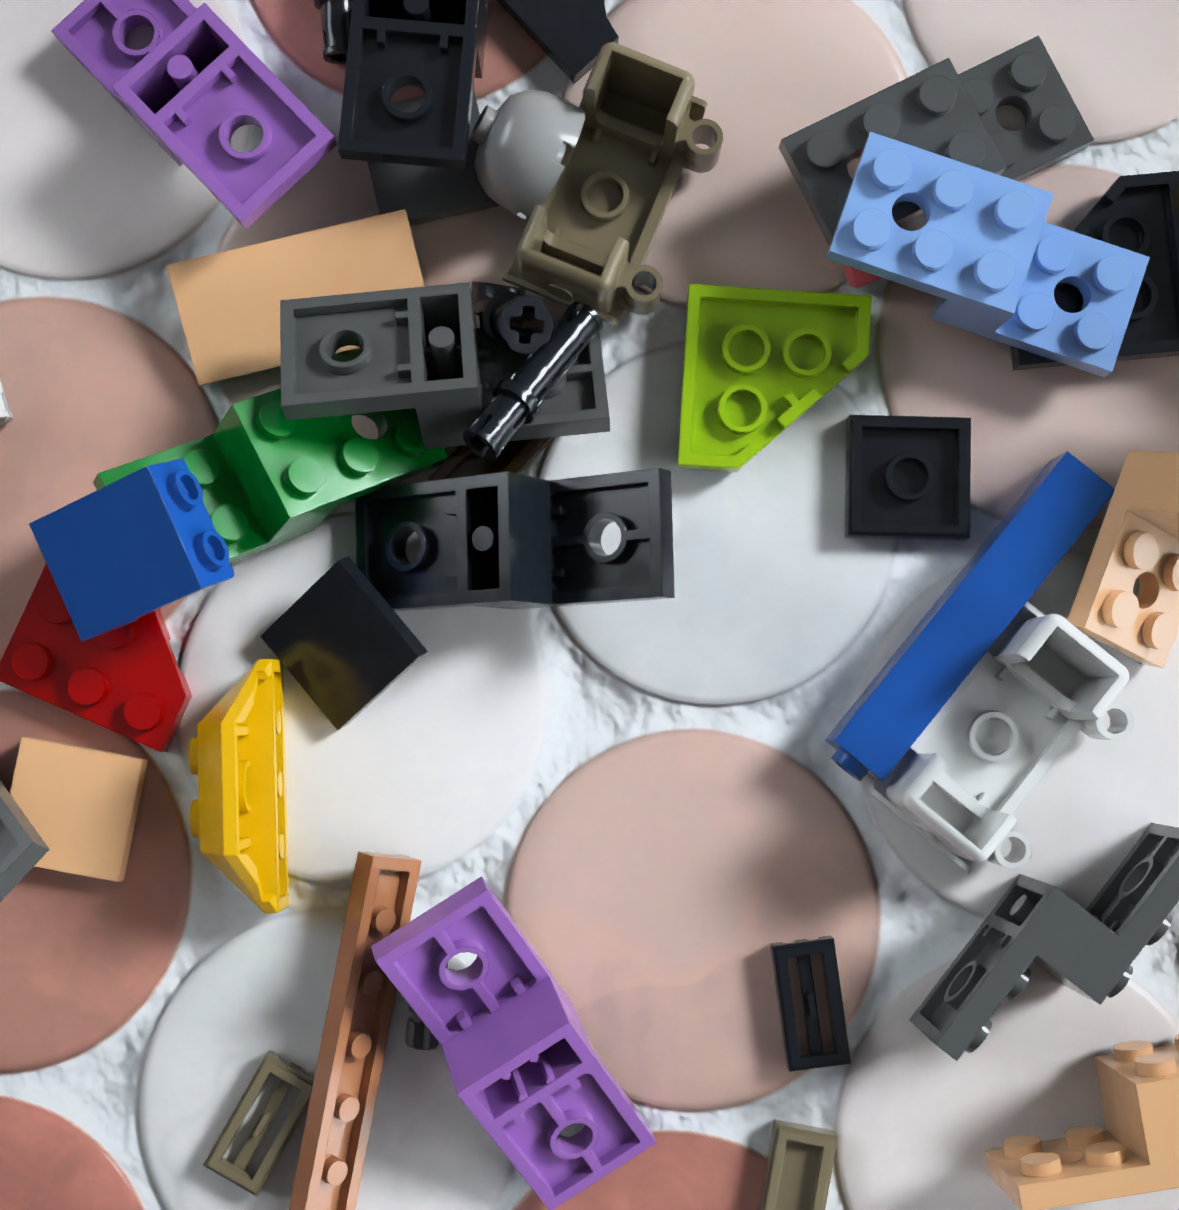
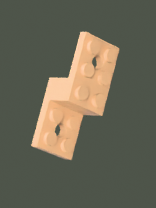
[1067,450,1179,669]
[985,1034,1179,1210]

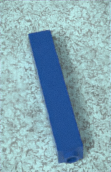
[825,451,1115,781]

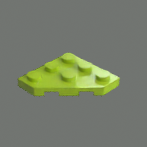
[677,284,872,472]

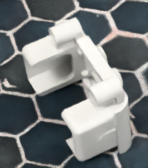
[870,601,1134,874]

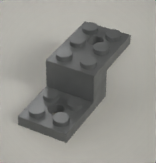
[779,35,1094,247]
[280,282,610,449]
[909,823,1179,1061]

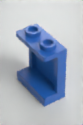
[29,459,234,642]

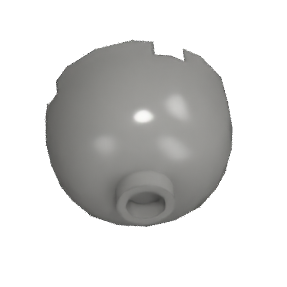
[470,90,585,220]

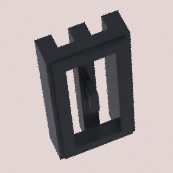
[770,935,851,1072]

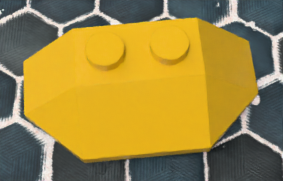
[188,659,289,913]

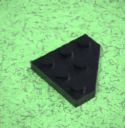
[1010,171,1179,371]

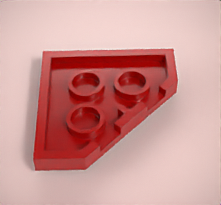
[0,563,192,752]

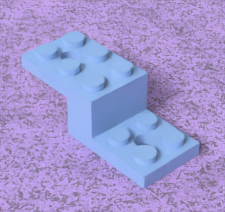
[826,132,1150,377]

